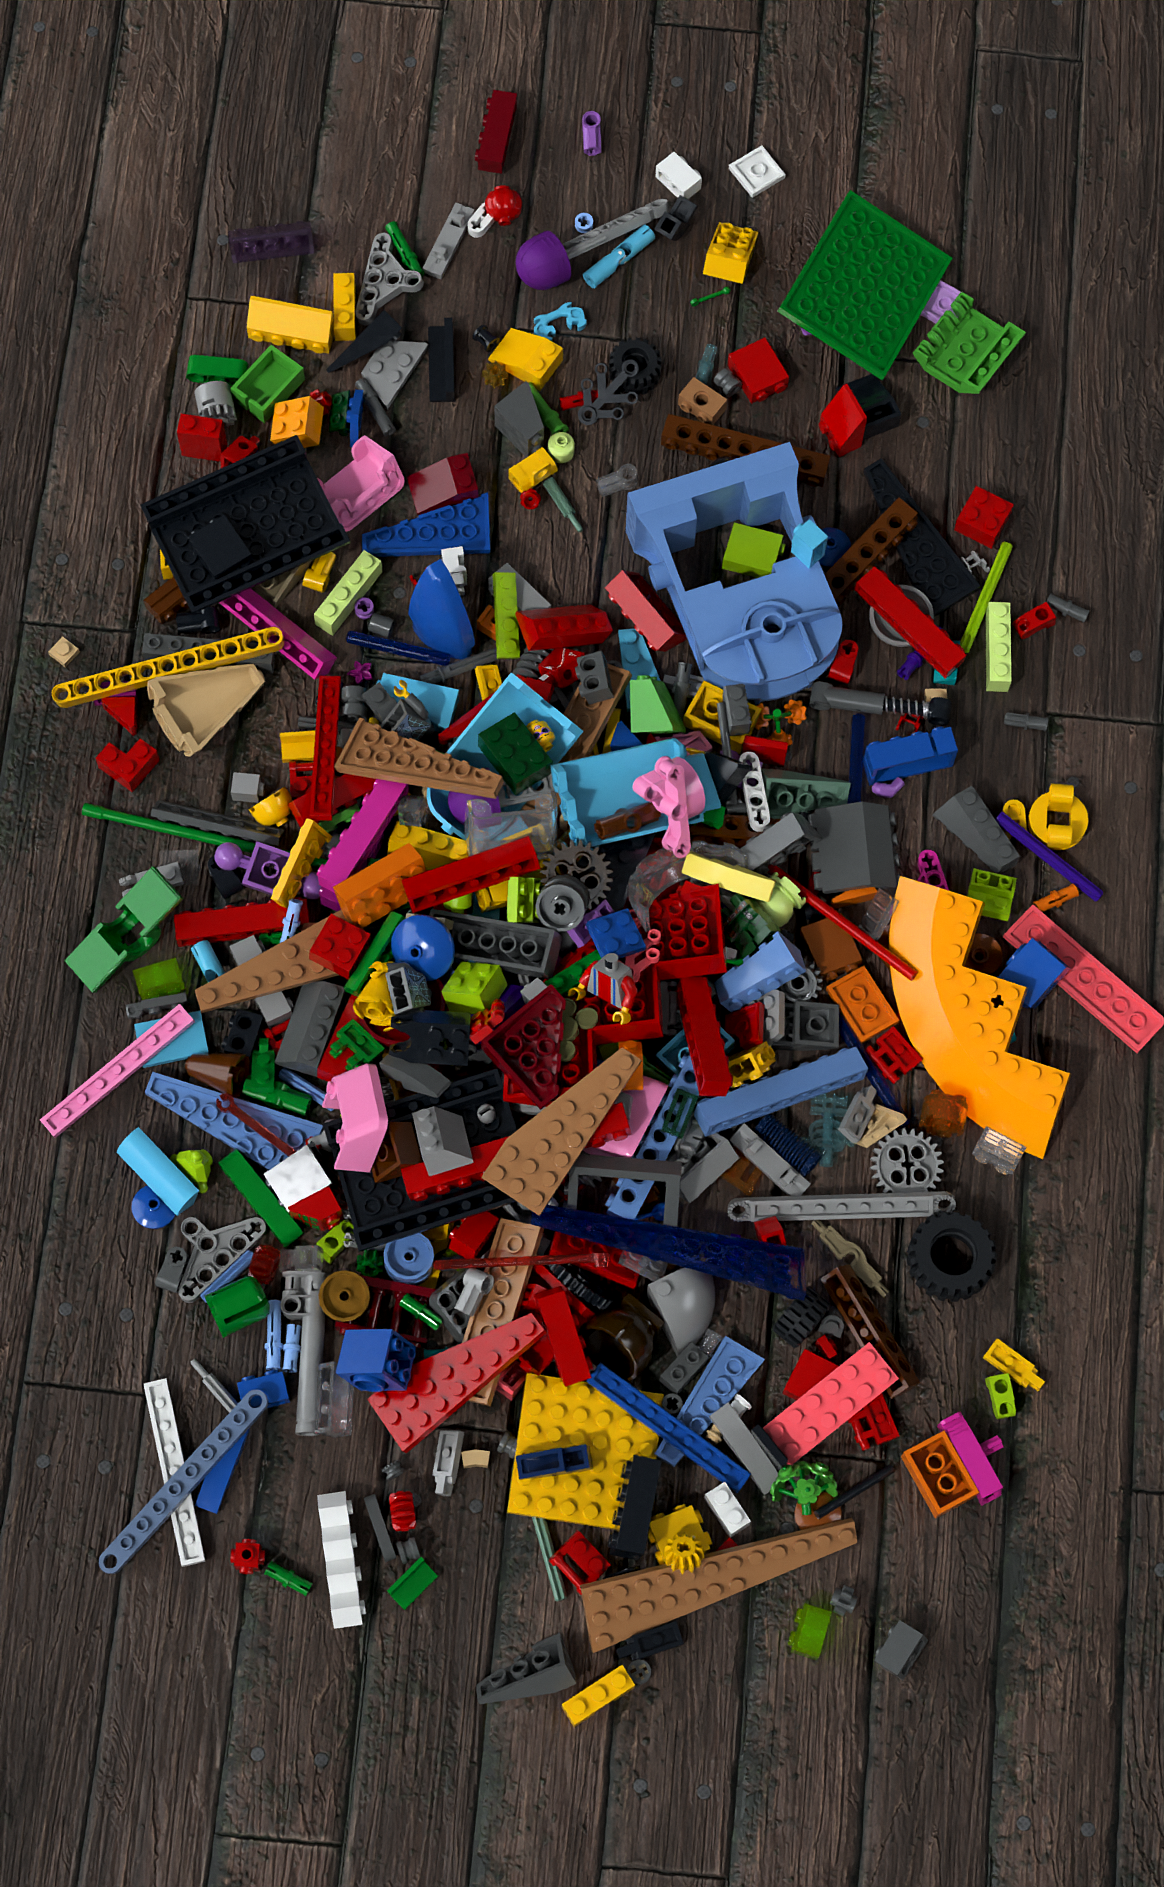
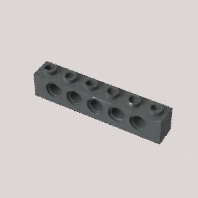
[142,633,276,675]

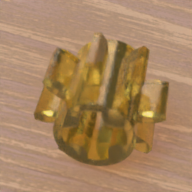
[482,361,508,388]

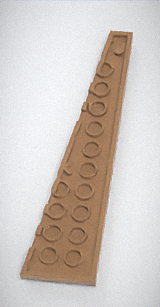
[580,1518,857,1653]

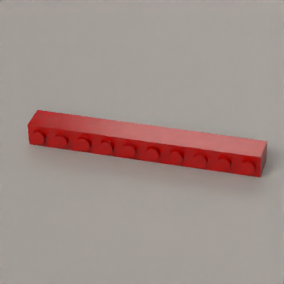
[401,1102,632,1201]

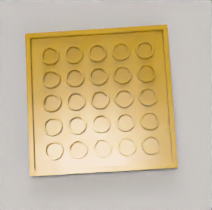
[507,1373,664,1529]

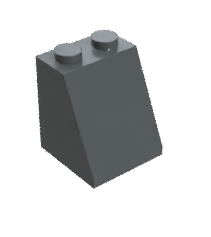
[494,381,544,458]

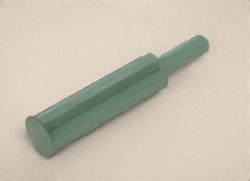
[543,477,583,532]

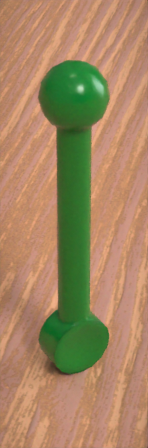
[690,286,731,307]

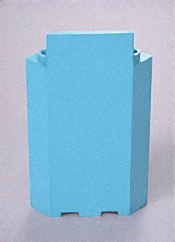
[550,738,721,847]

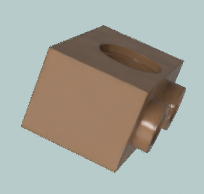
[678,377,727,425]

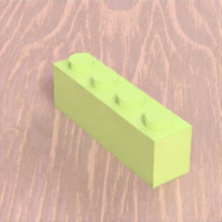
[314,550,383,636]
[985,602,1011,692]

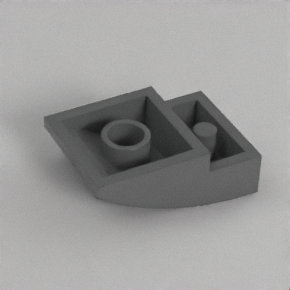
[771,1001,839,1051]

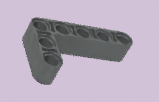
[429,1241,493,1344]

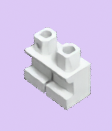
[441,546,467,596]

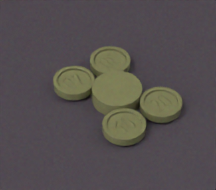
[559,998,599,1062]

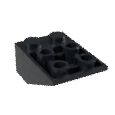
[835,374,902,440]

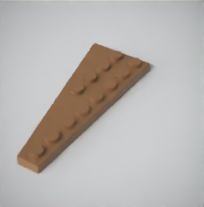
[334,718,504,799]
[195,910,369,1013]

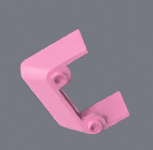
[322,1063,388,1172]

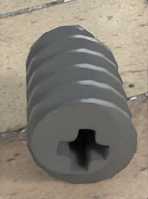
[513,647,554,680]

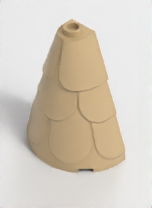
[147,664,265,757]

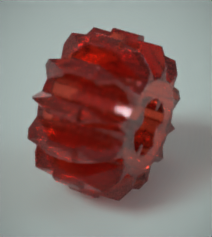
[248,1244,280,1284]

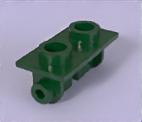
[329,390,351,436]

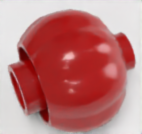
[485,185,522,226]

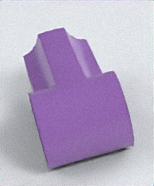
[582,111,601,156]

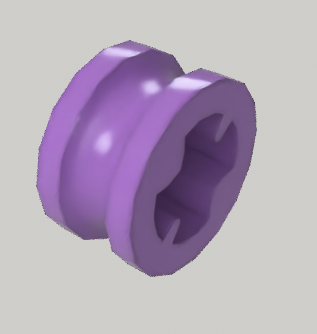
[354,597,374,619]

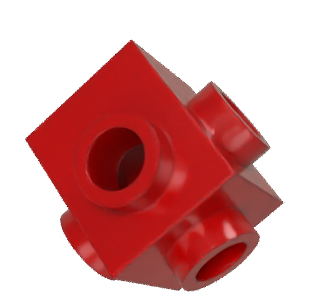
[230,1539,265,1574]

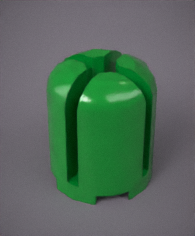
[204,1276,270,1338]

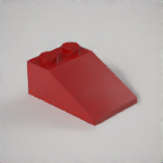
[819,384,867,457]

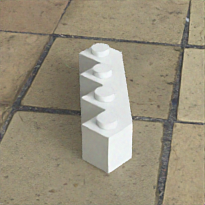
[317,1491,366,1629]

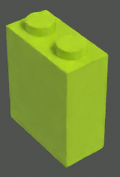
[722,522,786,578]

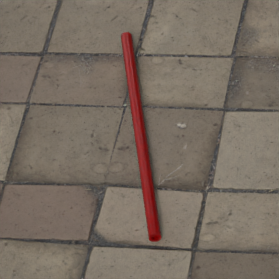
[767,865,918,981]

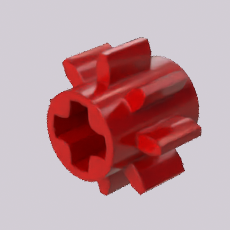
[310,389,332,416]

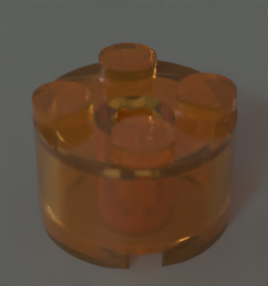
[919,1090,968,1138]

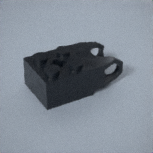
[389,1010,471,1066]

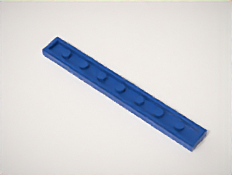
[586,1362,751,1494]

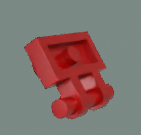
[470,999,505,1045]
[864,1026,923,1085]
[847,1393,900,1451]

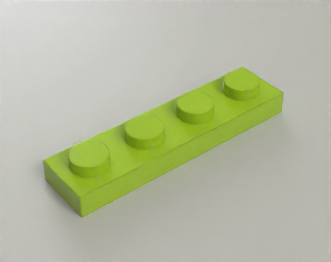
[492,572,520,659]

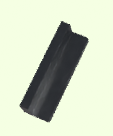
[428,318,455,402]

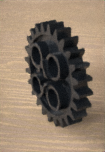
[548,1257,614,1310]

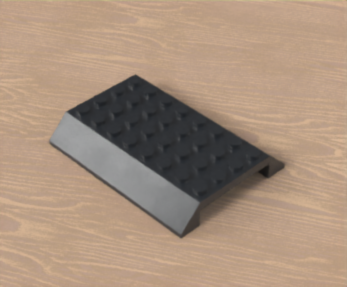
[140,435,351,614]
[323,1068,517,1252]

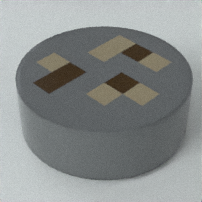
[627,1660,651,1685]

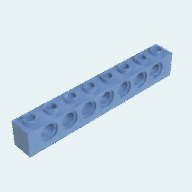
[605,1054,699,1226]

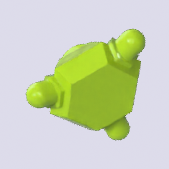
[170,1149,213,1193]

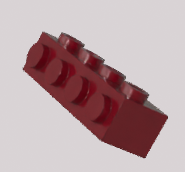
[475,89,517,174]

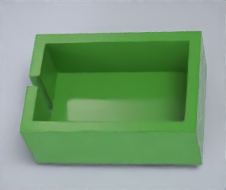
[230,345,305,424]

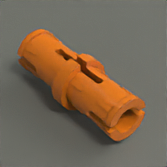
[1033,883,1079,912]

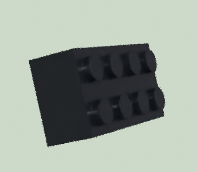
[607,1455,661,1560]

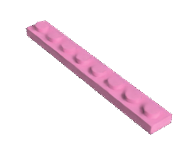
[40,1004,195,1138]

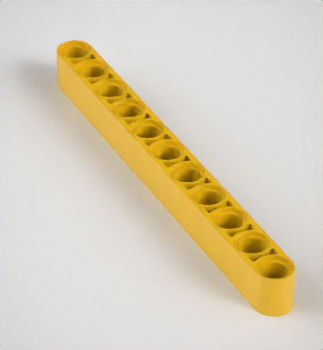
[52,627,285,708]

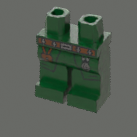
[722,893,781,959]

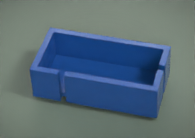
[862,726,958,786]

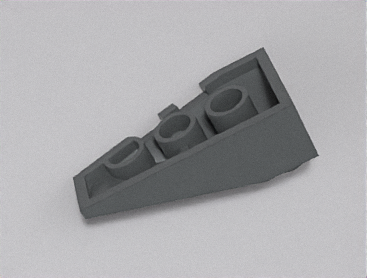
[476,1633,577,1704]

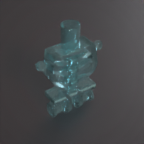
[800,1093,855,1167]

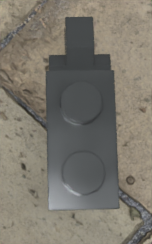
[126,992,189,1019]

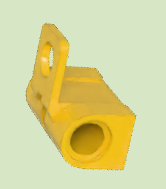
[508,447,558,493]

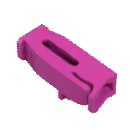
[937,1411,1004,1506]

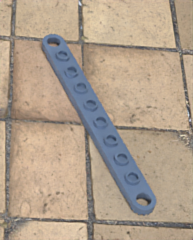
[99,1389,269,1574]

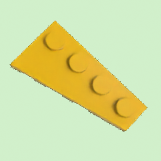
[271,818,333,908]

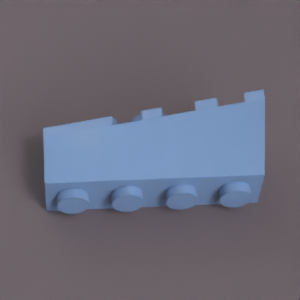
[714,931,806,1013]

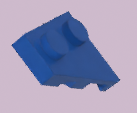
[346,389,364,447]

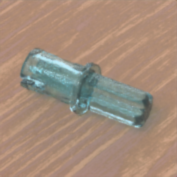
[695,344,717,385]

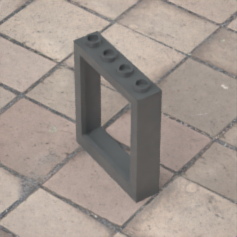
[563,1154,682,1251]

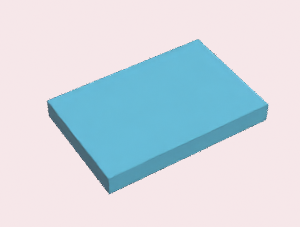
[134,1010,209,1068]

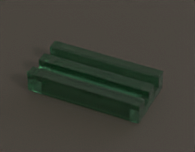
[661,1088,698,1140]

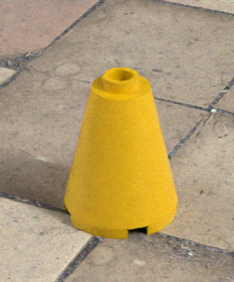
[353,961,397,1026]

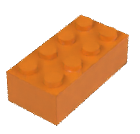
[333,843,427,929]

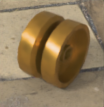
[318,1270,370,1322]

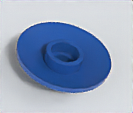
[819,527,851,567]
[132,1185,176,1229]

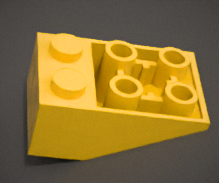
[703,222,759,284]

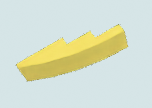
[681,851,776,902]

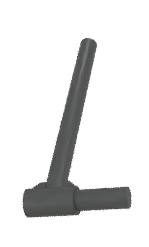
[716,702,760,815]

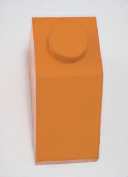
[618,1040,643,1090]

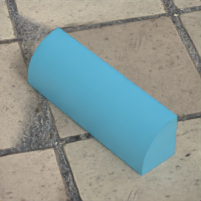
[117,1127,199,1216]

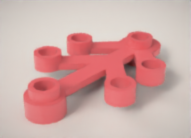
[618,910,661,984]

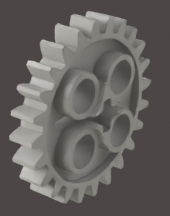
[870,1128,944,1193]

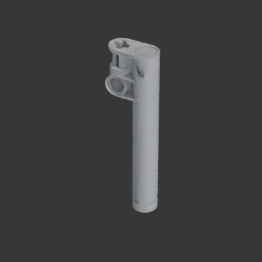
[280,1271,328,1436]

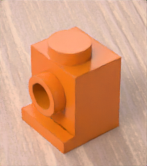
[477,605,496,641]

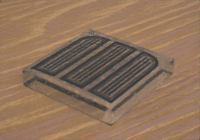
[859,888,899,940]

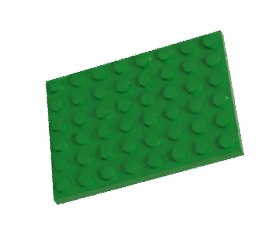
[777,190,952,380]

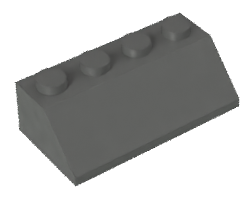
[274,981,346,1077]

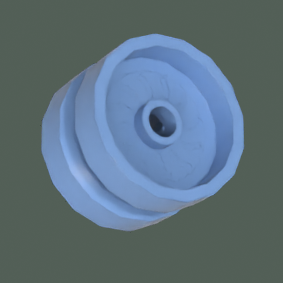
[383,1233,434,1286]

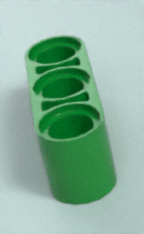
[186,355,249,386]

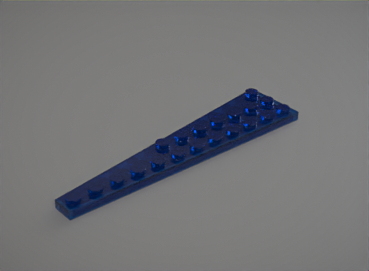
[531,1205,806,1301]

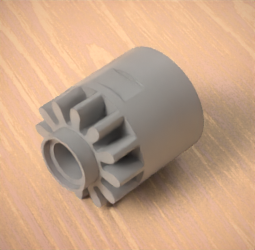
[194,381,237,430]

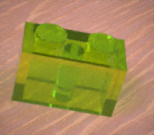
[133,958,185,1000]
[787,1603,832,1661]

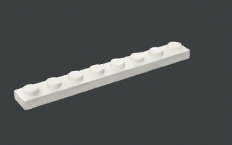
[144,1378,205,1567]

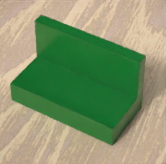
[387,1557,438,1611]

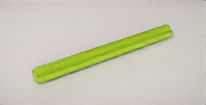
[960,541,1013,653]

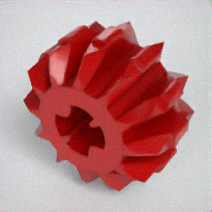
[389,1491,416,1532]

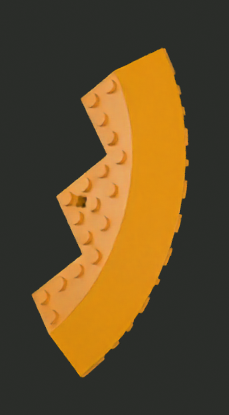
[889,876,1071,1159]

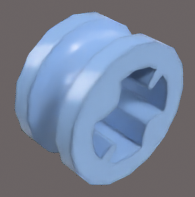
[575,213,593,233]

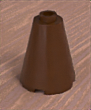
[185,1053,251,1098]

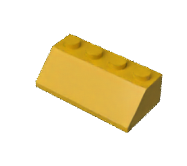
[247,296,334,354]

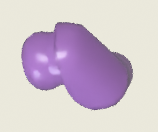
[872,777,905,798]

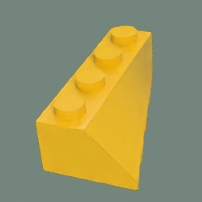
[387,820,481,871]

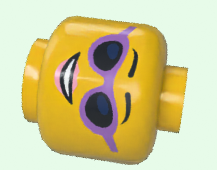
[526,719,555,752]

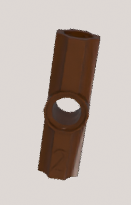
[594,802,661,840]

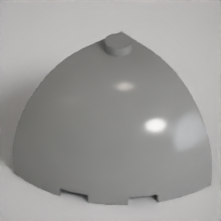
[646,1262,715,1357]

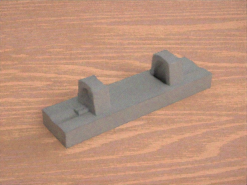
[422,203,474,280]
[728,1123,811,1196]

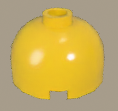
[248,786,293,827]

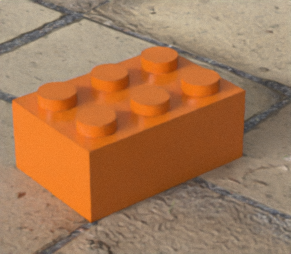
[901,1431,979,1519]

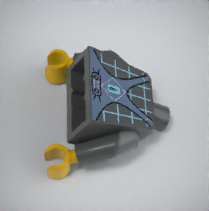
[368,680,434,741]
[369,961,432,1031]

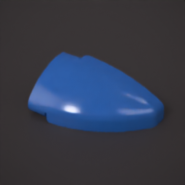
[408,559,475,660]

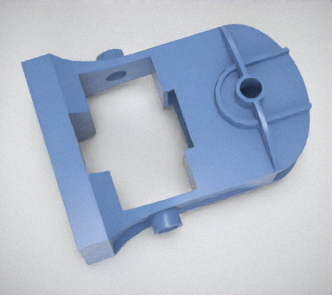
[625,442,842,704]

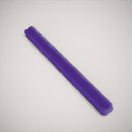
[995,812,1103,902]

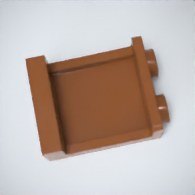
[799,913,862,982]

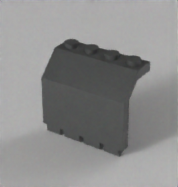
[808,802,902,896]

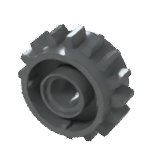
[777,957,823,1003]

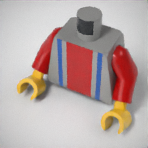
[568,953,638,1025]

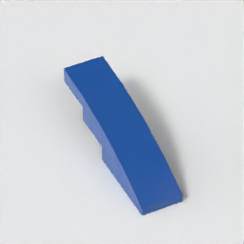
[195,1428,250,1514]

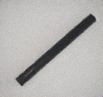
[814,1464,895,1519]

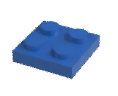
[586,908,646,959]

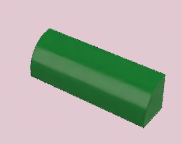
[344,912,406,997]

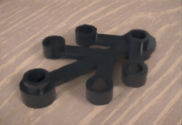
[578,359,639,425]

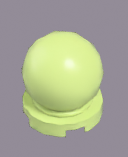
[752,872,806,927]

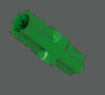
[242,1075,313,1116]

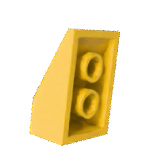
[488,328,563,391]

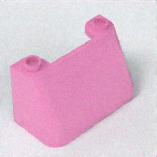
[317,435,405,532]
[583,1075,668,1158]

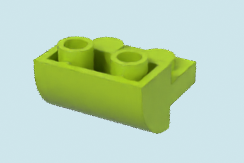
[967,868,1017,921]
[507,877,543,923]

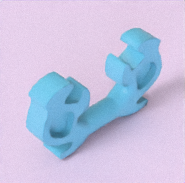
[534,302,587,342]

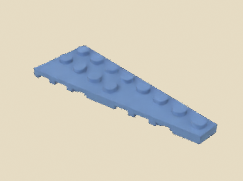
[145,1072,323,1170]

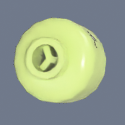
[548,432,575,463]

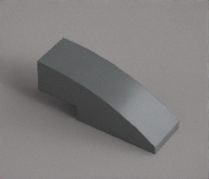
[379,1050,451,1098]

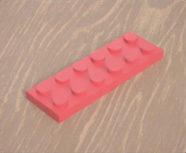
[763,1342,899,1465]

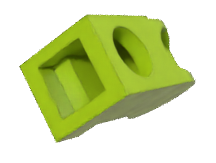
[316,1219,354,1264]
[985,1373,1016,1420]

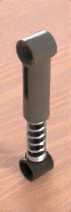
[809,682,952,726]

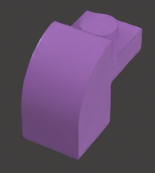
[567,899,614,948]

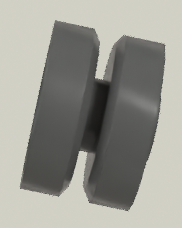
[535,875,589,932]

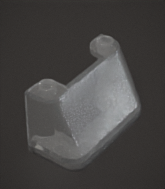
[464,792,557,859]

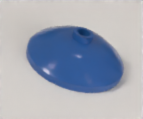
[391,914,455,981]

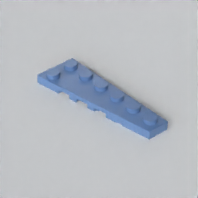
[654,1336,765,1467]

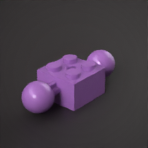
[214,842,321,900]

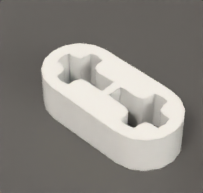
[467,203,495,238]

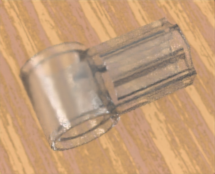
[595,464,638,497]

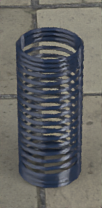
[753,1113,822,1177]

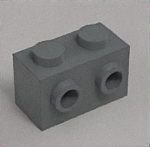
[874,1620,928,1681]

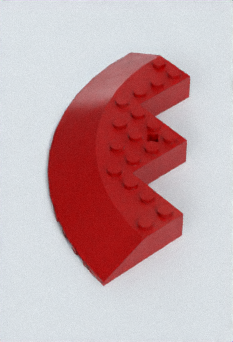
[503,884,727,1107]

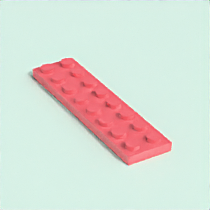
[1003,904,1164,1054]

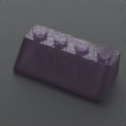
[228,221,314,263]

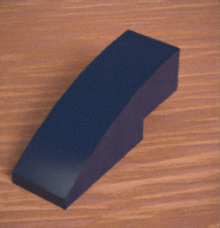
[516,1444,593,1480]

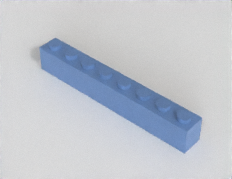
[694,1047,868,1137]

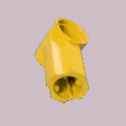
[302,552,336,593]

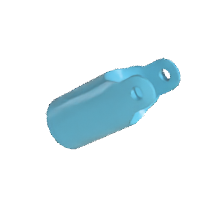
[191,940,225,982]

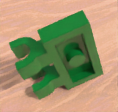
[329,1019,385,1071]

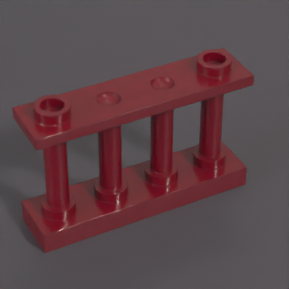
[335,1274,437,1350]

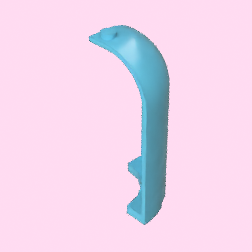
[427,672,584,842]

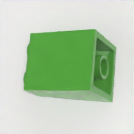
[630,675,686,735]

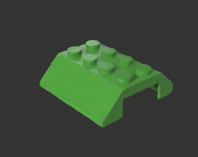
[913,292,1026,394]

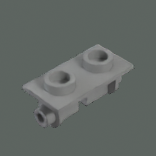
[674,1112,704,1161]

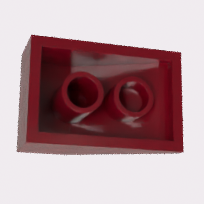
[407,453,478,516]

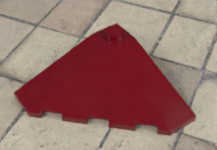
[481,984,566,1110]

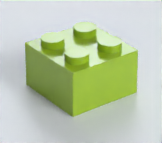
[441,961,507,1014]

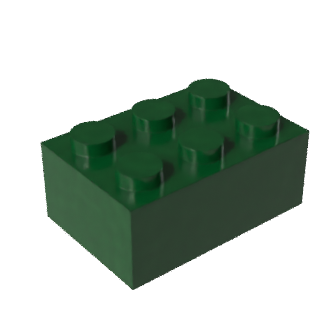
[478,712,553,795]

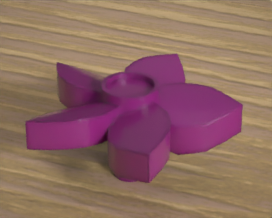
[347,661,373,685]

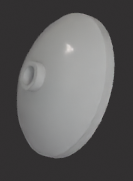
[869,585,934,647]

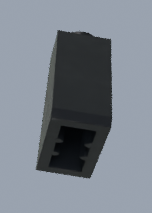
[704,751,751,806]

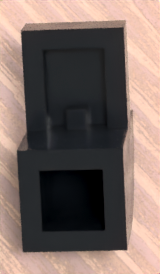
[655,195,699,241]

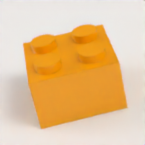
[270,396,324,448]

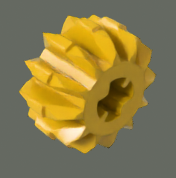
[663,1533,704,1575]

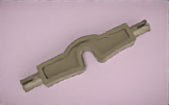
[811,1220,890,1298]

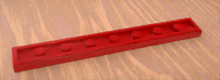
[309,676,341,821]

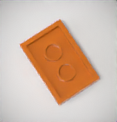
[826,966,899,1044]

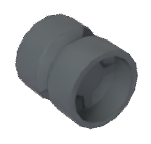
[339,685,367,723]

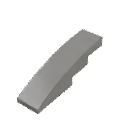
[709,1403,778,1495]

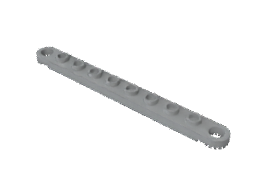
[727,1191,956,1222]

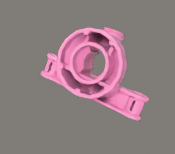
[633,756,705,858]

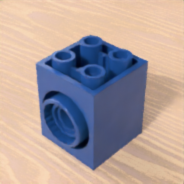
[997,938,1071,1009]
[336,1329,416,1392]

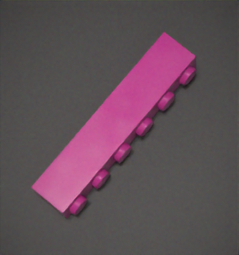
[218,588,337,680]
[317,779,409,893]

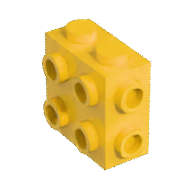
[728,1041,776,1089]
[647,1504,712,1565]

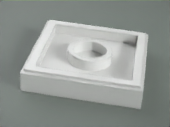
[729,145,786,198]

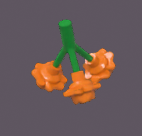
[755,699,807,746]

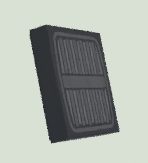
[751,1425,788,1472]

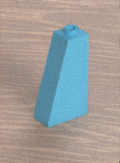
[376,673,459,733]

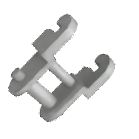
[960,550,990,578]

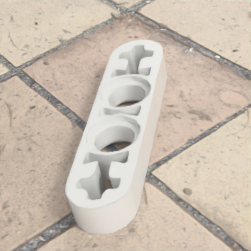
[739,752,770,832]

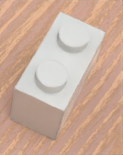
[655,152,702,199]
[704,1482,751,1538]

